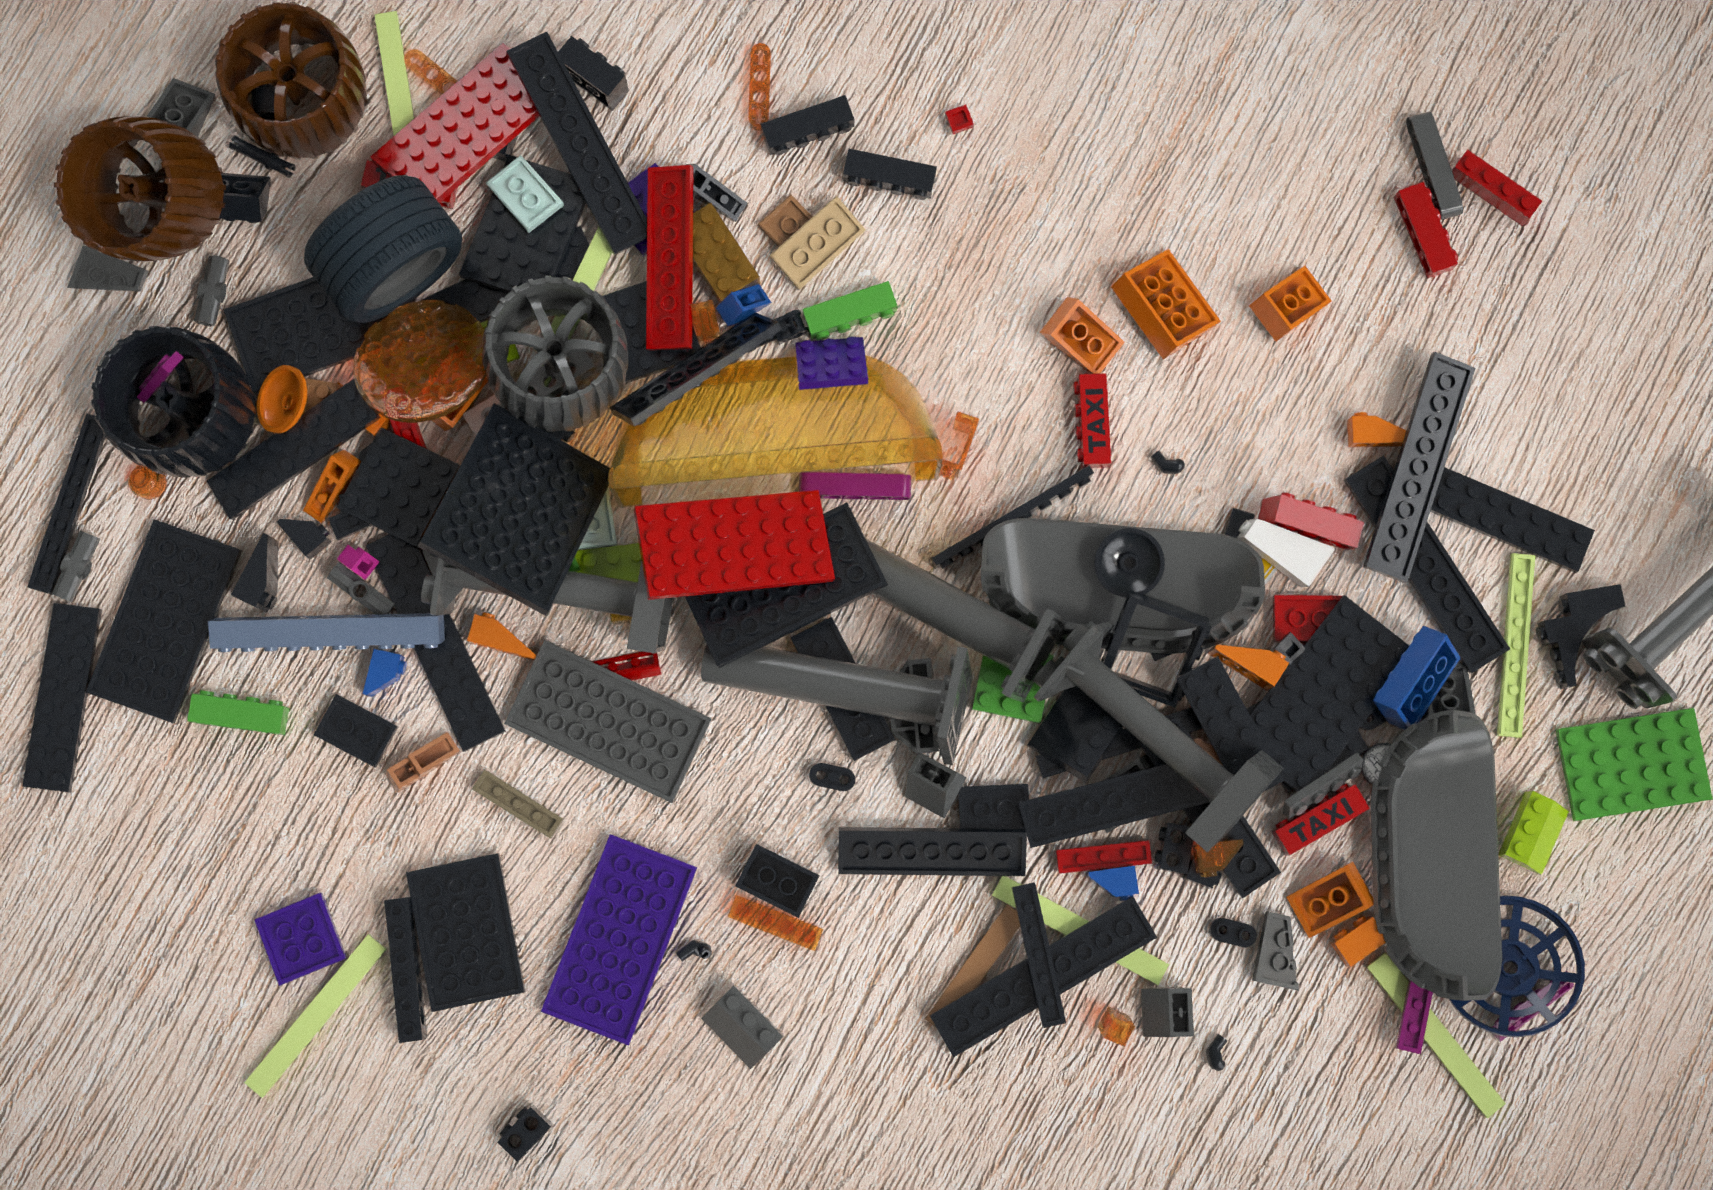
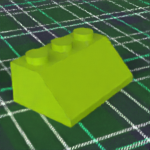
[1498,791,1569,875]

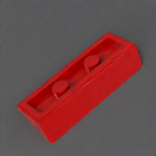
[592,651,662,681]

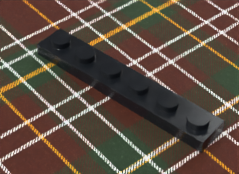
[1011,882,1066,1028]

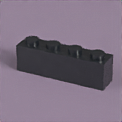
[760,95,855,155]
[843,148,937,200]

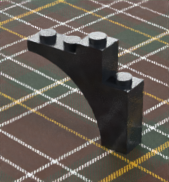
[1536,584,1626,689]

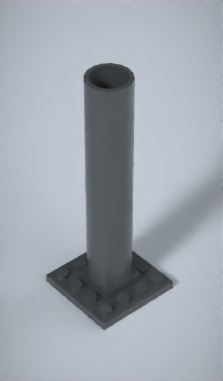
[865,538,1068,703]
[701,645,973,766]

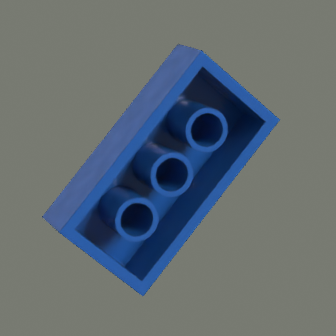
[1373,626,1461,730]

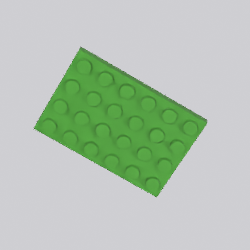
[1555,708,1713,821]

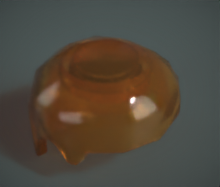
[128,465,167,500]

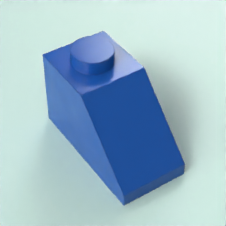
[716,284,772,326]
[363,649,407,697]
[1086,866,1139,901]

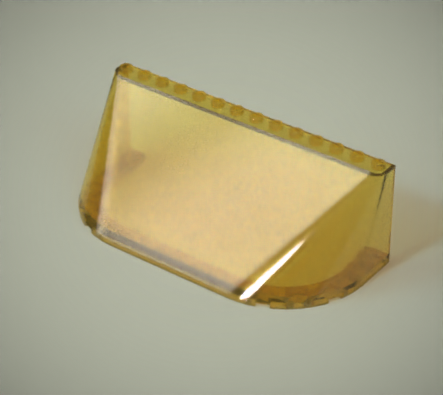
[608,355,943,508]

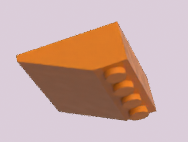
[1111,249,1221,360]

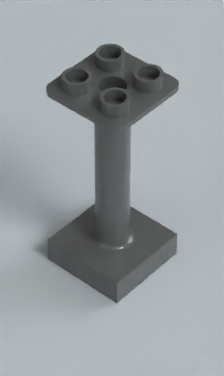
[421,553,674,653]
[1582,566,1713,709]
[1033,621,1284,852]

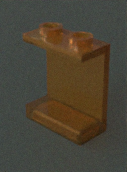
[938,411,979,480]

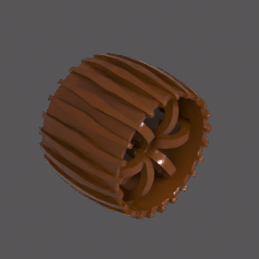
[215,1,367,160]
[54,116,226,262]

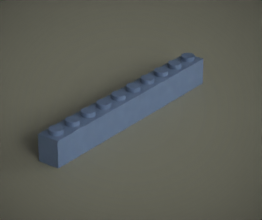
[208,613,445,652]

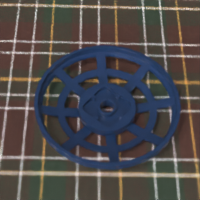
[1449,896,1585,1038]

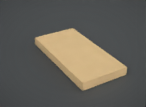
[769,196,866,290]

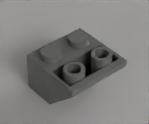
[905,753,967,819]
[1141,987,1194,1037]

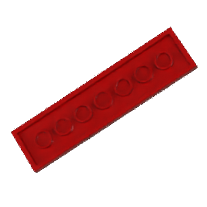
[646,165,693,350]

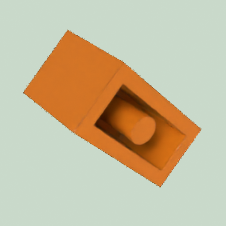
[1330,915,1386,967]

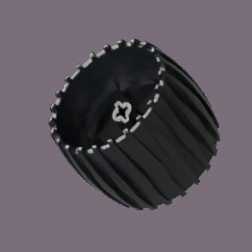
[91,326,257,478]

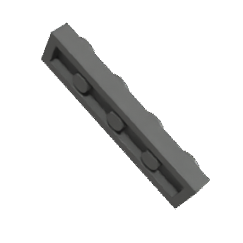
[1283,753,1363,819]

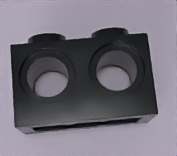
[1154,822,1193,875]
[497,1105,554,1162]

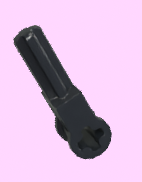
[757,309,809,348]

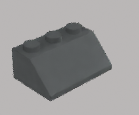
[701,985,784,1069]

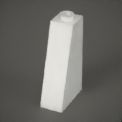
[1237,519,1335,587]

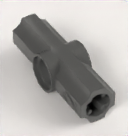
[194,255,230,327]
[52,531,100,602]
[327,562,395,614]

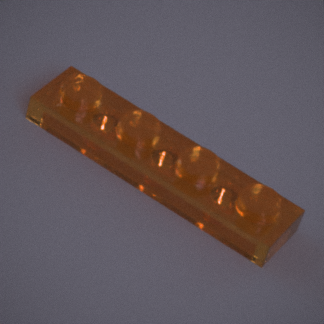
[728,895,823,951]

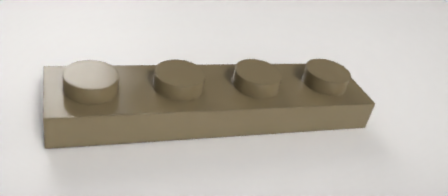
[472,769,564,839]

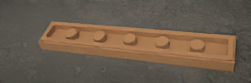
[925,904,1020,1027]

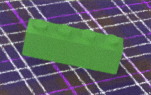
[802,281,898,340]
[187,690,289,735]

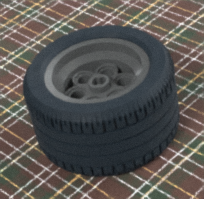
[304,175,462,323]

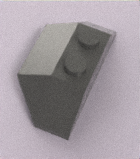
[890,658,940,754]

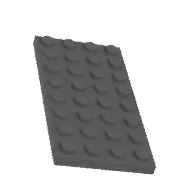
[504,640,712,803]

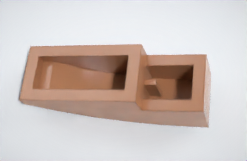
[385,732,460,793]

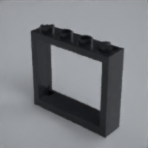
[1101,590,1212,708]

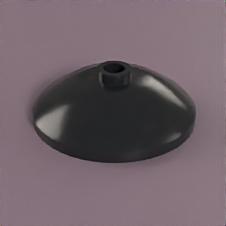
[1094,528,1165,598]

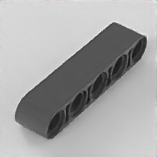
[1406,111,1463,220]

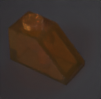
[690,300,720,343]
[1192,839,1243,877]

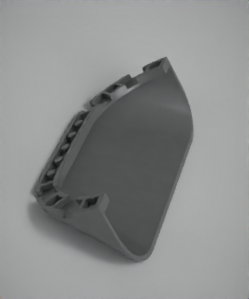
[981,518,1265,654]
[1371,710,1502,1001]

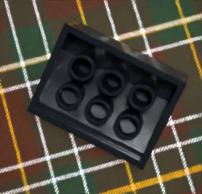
[1027,686,1123,783]

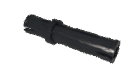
[229,136,295,178]

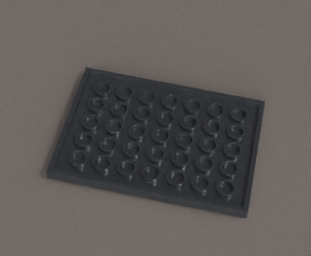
[418,403,616,616]

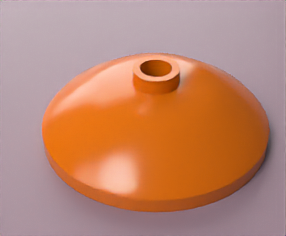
[257,365,308,433]

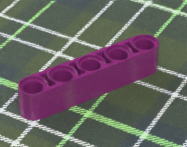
[799,472,911,500]

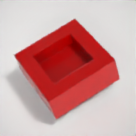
[945,104,974,135]

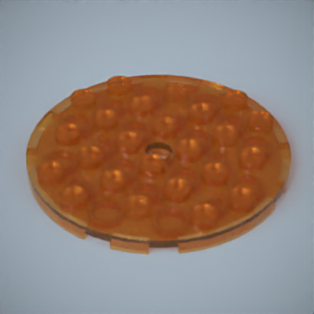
[353,300,486,423]

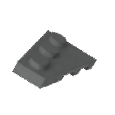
[67,245,148,292]
[1252,911,1299,991]

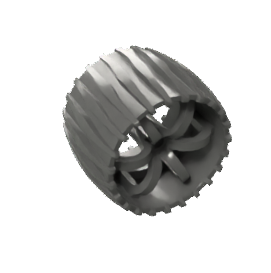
[482,275,628,433]

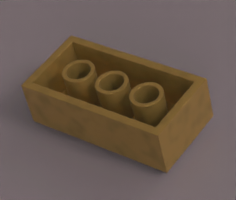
[693,203,761,303]

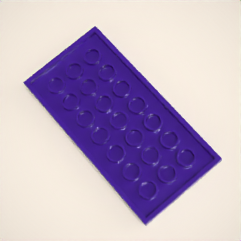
[541,834,698,1046]

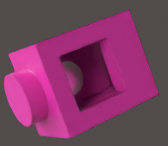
[337,545,379,580]

